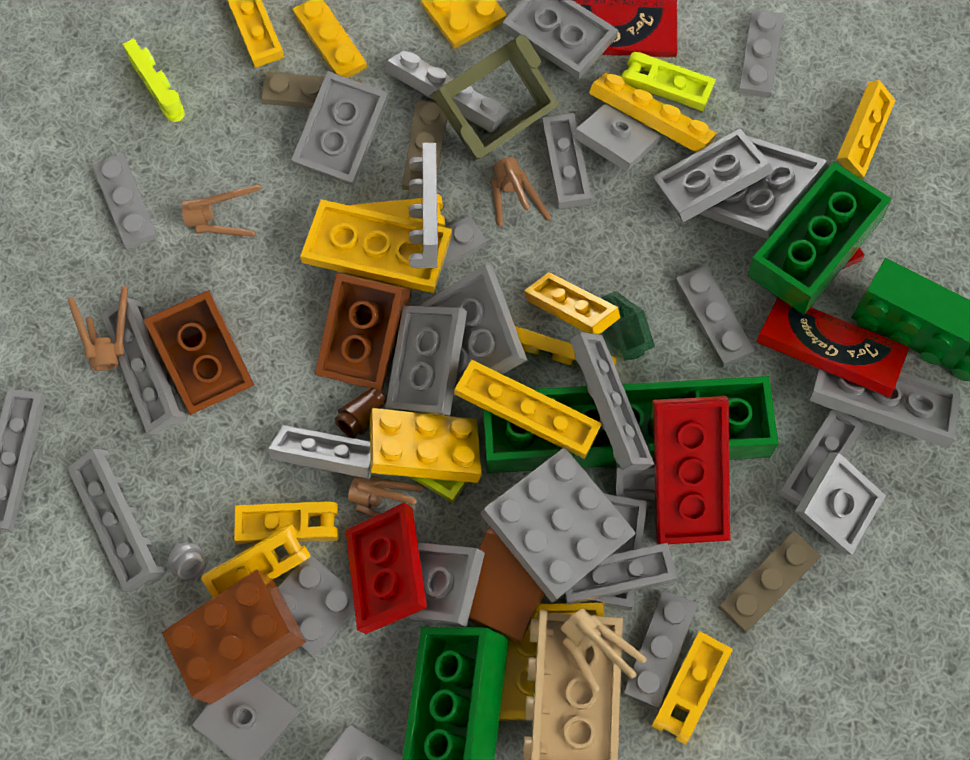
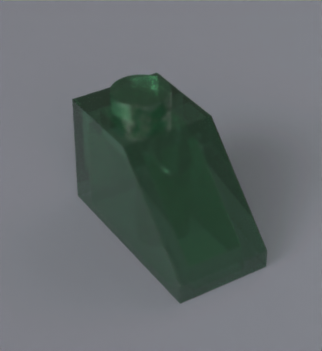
[601,291,655,361]

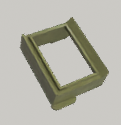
[429,35,560,161]

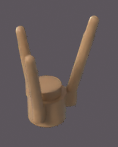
[490,157,551,226]
[182,184,261,237]
[68,286,128,371]
[348,475,424,543]

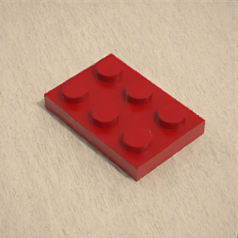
[345,503,427,634]

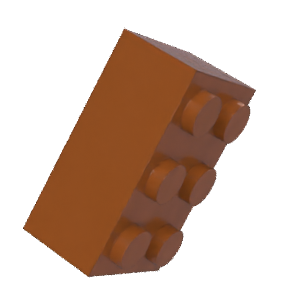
[161,569,306,705]

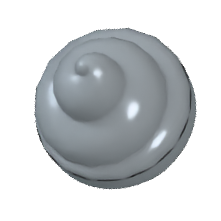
[168,542,205,580]

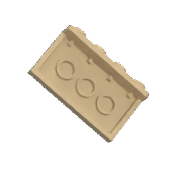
[523,609,623,760]

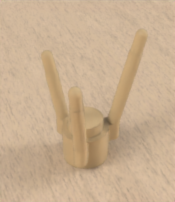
[561,608,646,692]

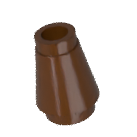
[335,387,386,438]

